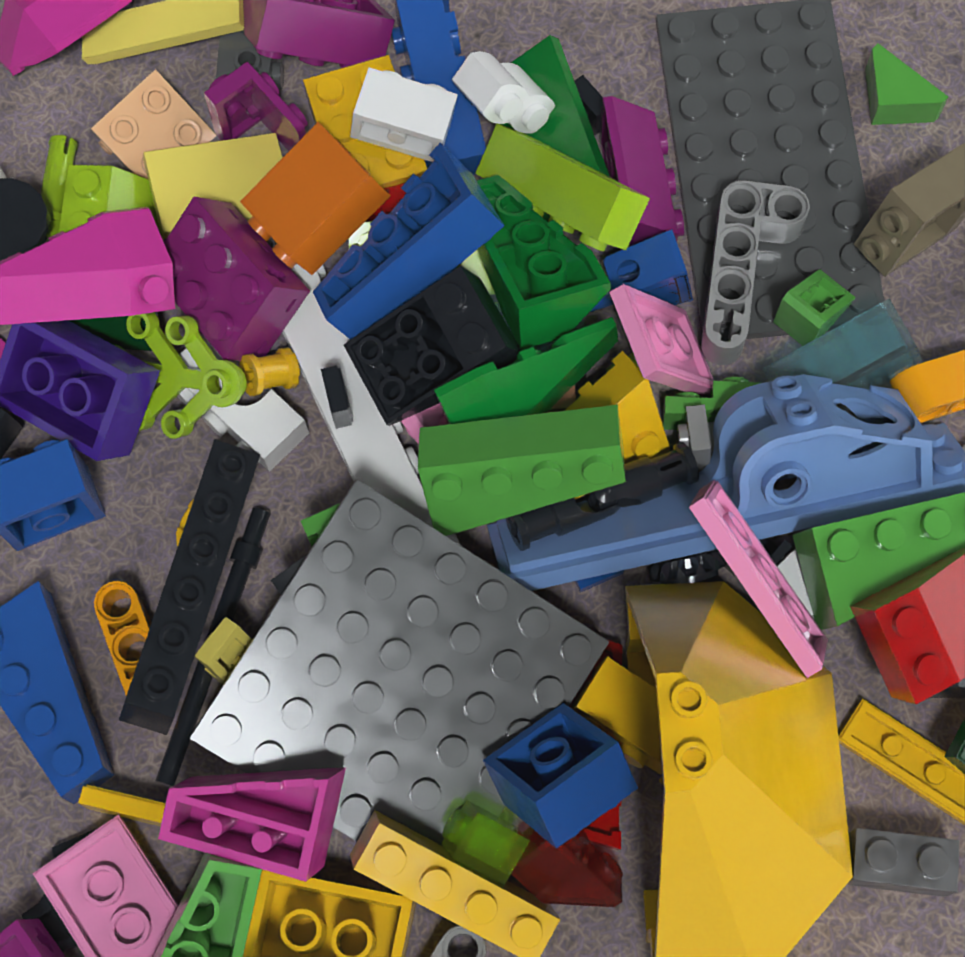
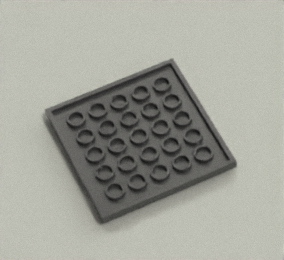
[190,479,609,861]

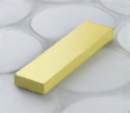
[82,0,244,64]

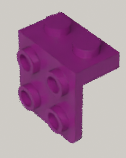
[204,61,308,151]

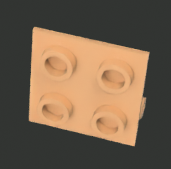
[91,69,216,179]

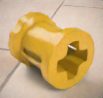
[239,347,300,396]

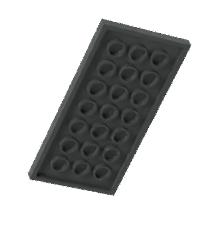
[656,0,888,341]

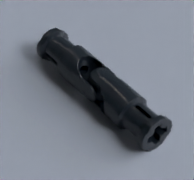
[506,442,699,551]

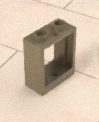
[854,143,965,277]

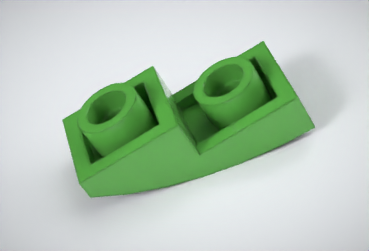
[662,377,761,430]

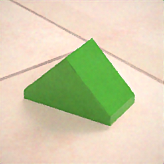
[865,43,948,125]
[773,269,856,351]

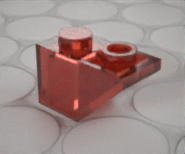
[508,827,623,907]

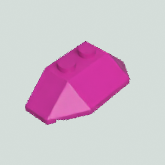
[0,0,132,76]

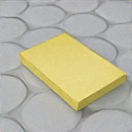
[143,133,283,239]

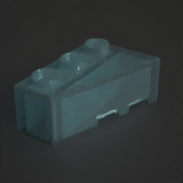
[762,298,923,406]

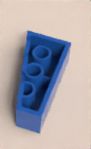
[391,0,486,175]
[313,143,504,340]
[0,581,115,804]

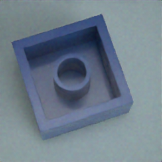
[0,439,106,551]
[483,703,638,849]

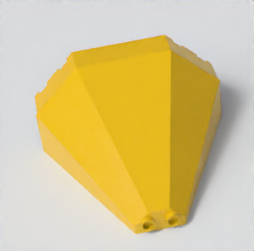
[625,581,853,957]

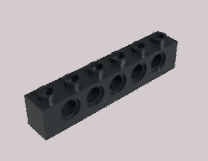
[119,439,260,735]

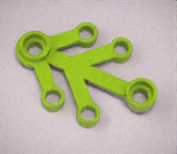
[112,312,247,439]

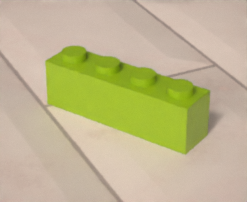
[475,124,650,252]

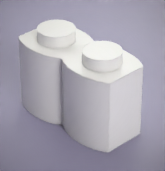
[452,51,555,133]

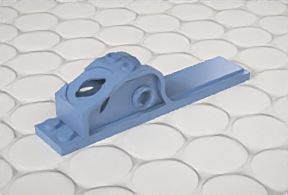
[487,374,965,591]

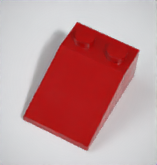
[850,547,965,704]

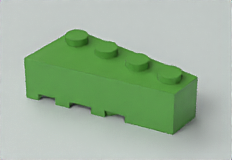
[418,405,626,536]
[793,492,965,630]
[153,853,262,957]

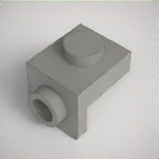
[677,404,714,471]

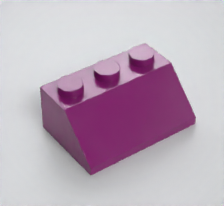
[243,0,395,68]
[599,96,684,251]

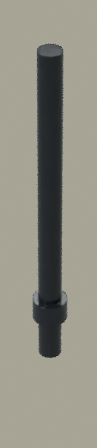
[155,508,271,786]

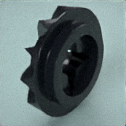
[649,549,727,584]

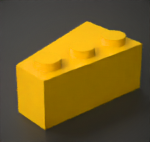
[564,351,670,500]

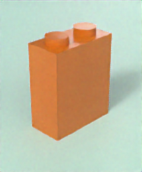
[240,122,391,275]

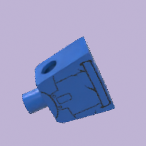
[590,230,693,312]

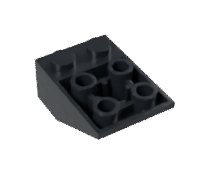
[343,266,522,426]

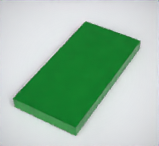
[501,35,610,221]

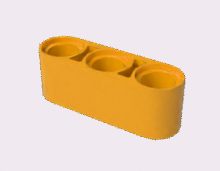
[890,350,965,423]
[94,581,152,696]

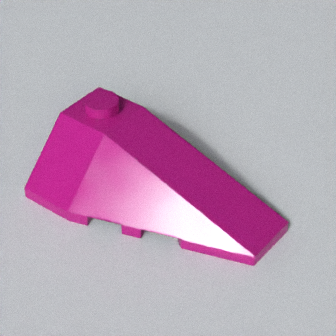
[0,207,175,325]

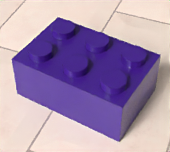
[0,320,160,461]

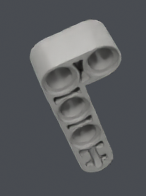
[701,180,810,365]

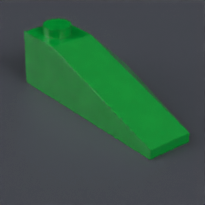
[477,175,611,350]
[434,317,618,424]

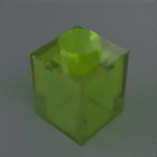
[442,800,530,886]

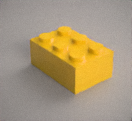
[303,55,427,188]
[243,869,417,957]

